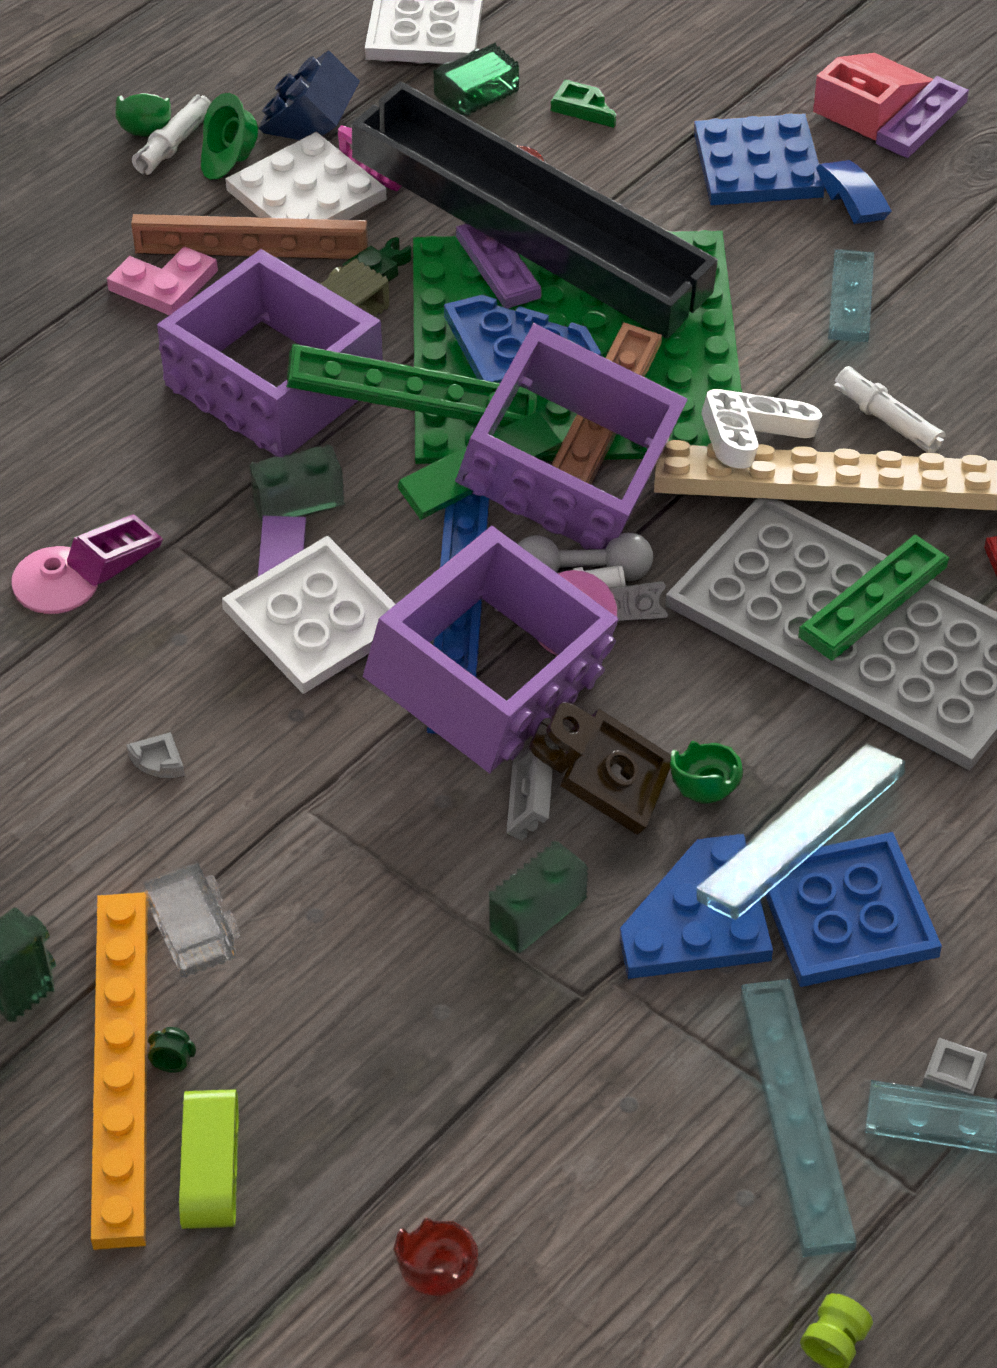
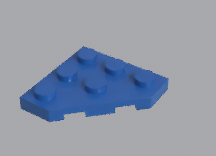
[444,295,601,383]
[620,834,773,979]

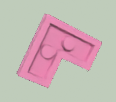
[107,246,218,315]

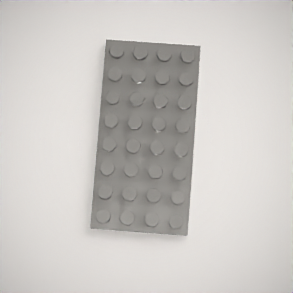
[665,498,997,771]

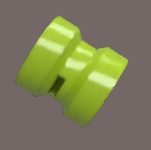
[800,1293,873,1368]

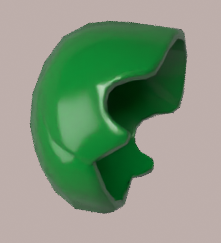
[115,93,172,137]
[670,741,743,804]

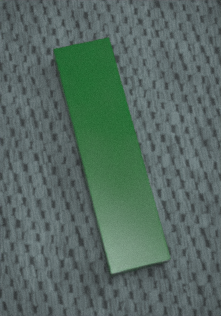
[397,410,562,520]
[798,534,949,661]

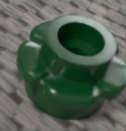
[148,1027,196,1073]

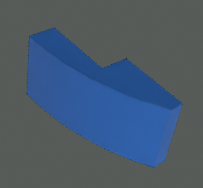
[816,160,892,224]

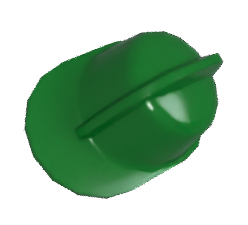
[201,93,258,180]

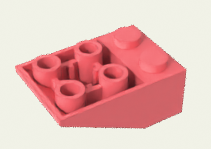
[813,53,933,141]

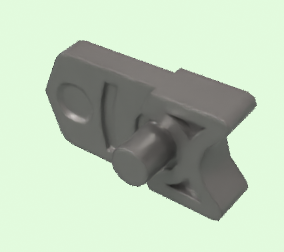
[609,582,668,621]

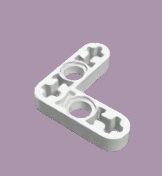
[702,389,822,469]

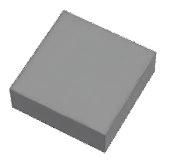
[922,1038,987,1103]

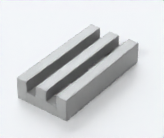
[507,740,554,840]

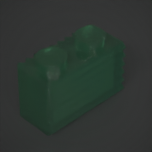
[433,42,519,116]
[250,444,345,522]
[489,841,588,953]
[0,907,56,1022]

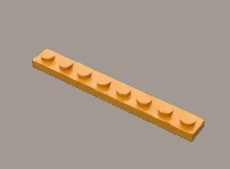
[91,892,148,1250]

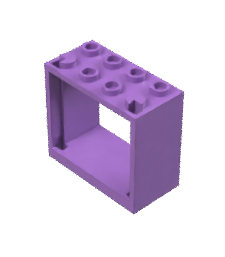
[157,249,383,460]
[455,323,688,550]
[363,526,619,774]

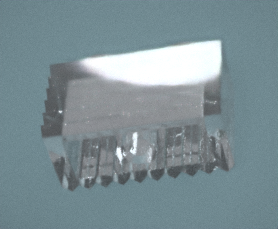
[143,862,240,978]

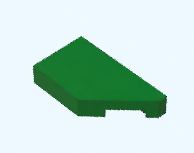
[551,80,617,128]

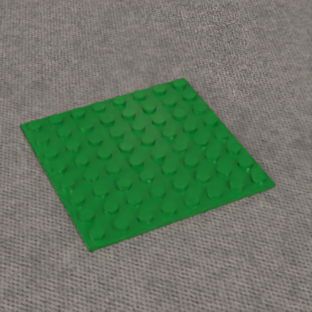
[413,230,742,464]

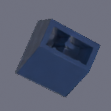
[258,50,360,140]

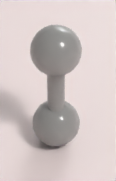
[518,533,653,582]

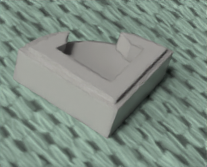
[127,732,185,778]

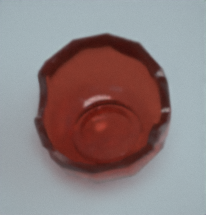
[393,1218,479,1296]

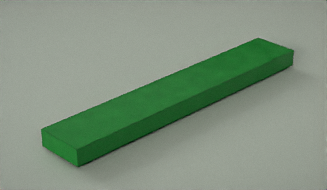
[286,344,537,428]

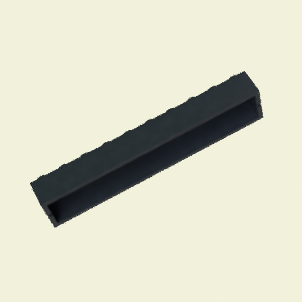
[352,81,718,339]

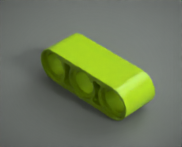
[179,1089,239,1229]

